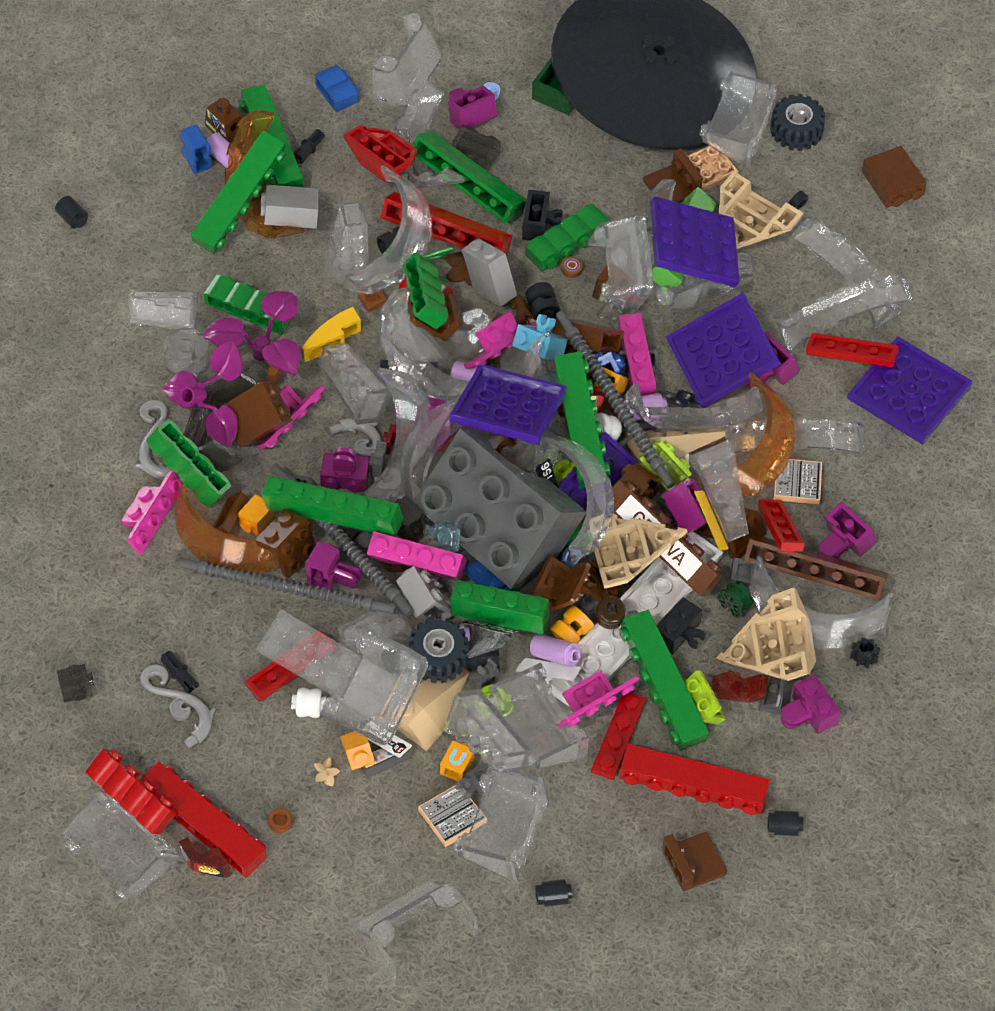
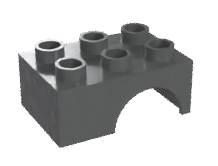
[412,428,587,589]

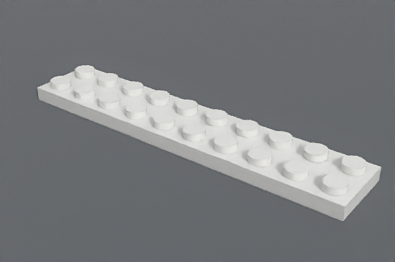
[542,532,723,707]

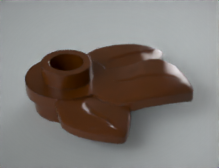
[445,252,472,286]

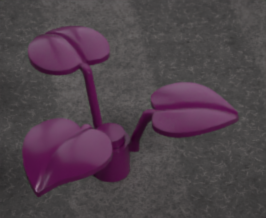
[204,291,301,375]
[162,342,243,447]

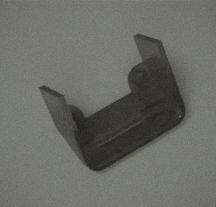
[183,372,258,473]

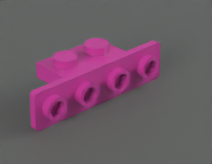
[464,311,537,369]
[257,385,325,450]
[121,470,185,554]
[557,670,640,728]

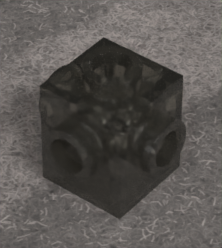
[57,664,95,703]

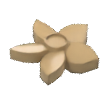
[314,757,340,786]

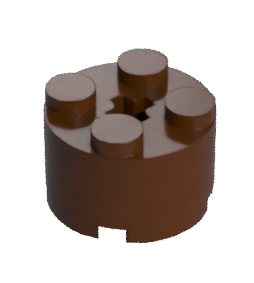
[610,463,662,501]

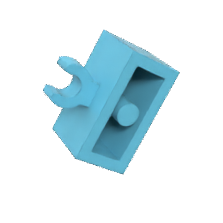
[512,314,568,360]

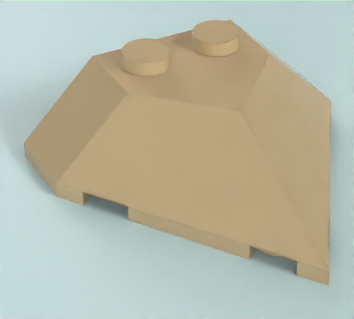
[719,171,804,249]
[586,513,687,589]
[715,588,816,681]

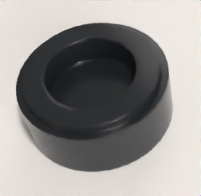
[788,190,808,209]

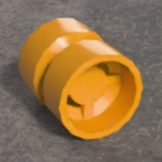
[550,605,594,644]

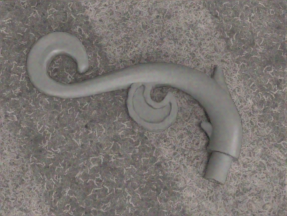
[135,400,178,480]
[329,418,403,493]
[140,664,216,750]

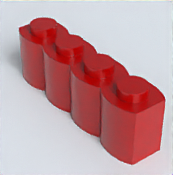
[85,748,178,835]

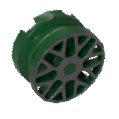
[717,580,754,617]

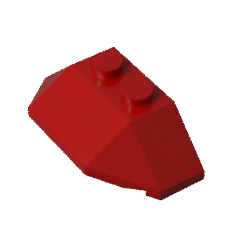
[343,125,417,183]

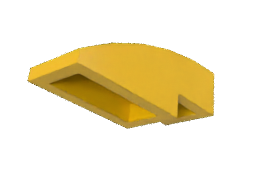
[302,307,361,362]

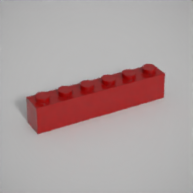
[380,192,513,256]
[619,744,770,815]
[141,761,267,878]

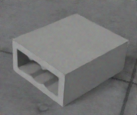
[260,185,318,229]
[462,238,517,307]

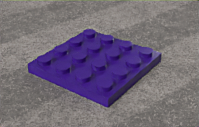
[650,196,740,287]
[666,292,781,409]
[847,336,972,444]
[450,364,567,445]

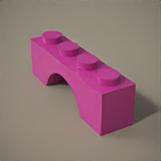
[618,313,656,398]
[367,531,467,581]

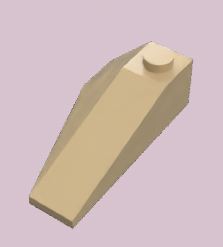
[625,428,726,468]
[389,667,470,751]

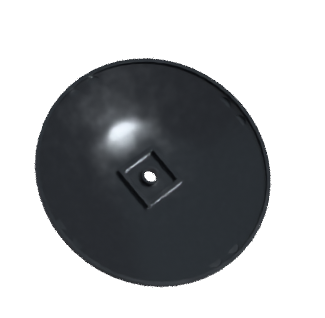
[551,0,757,150]

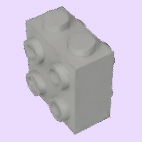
[396,566,453,621]

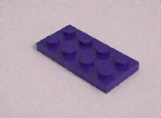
[557,432,638,523]

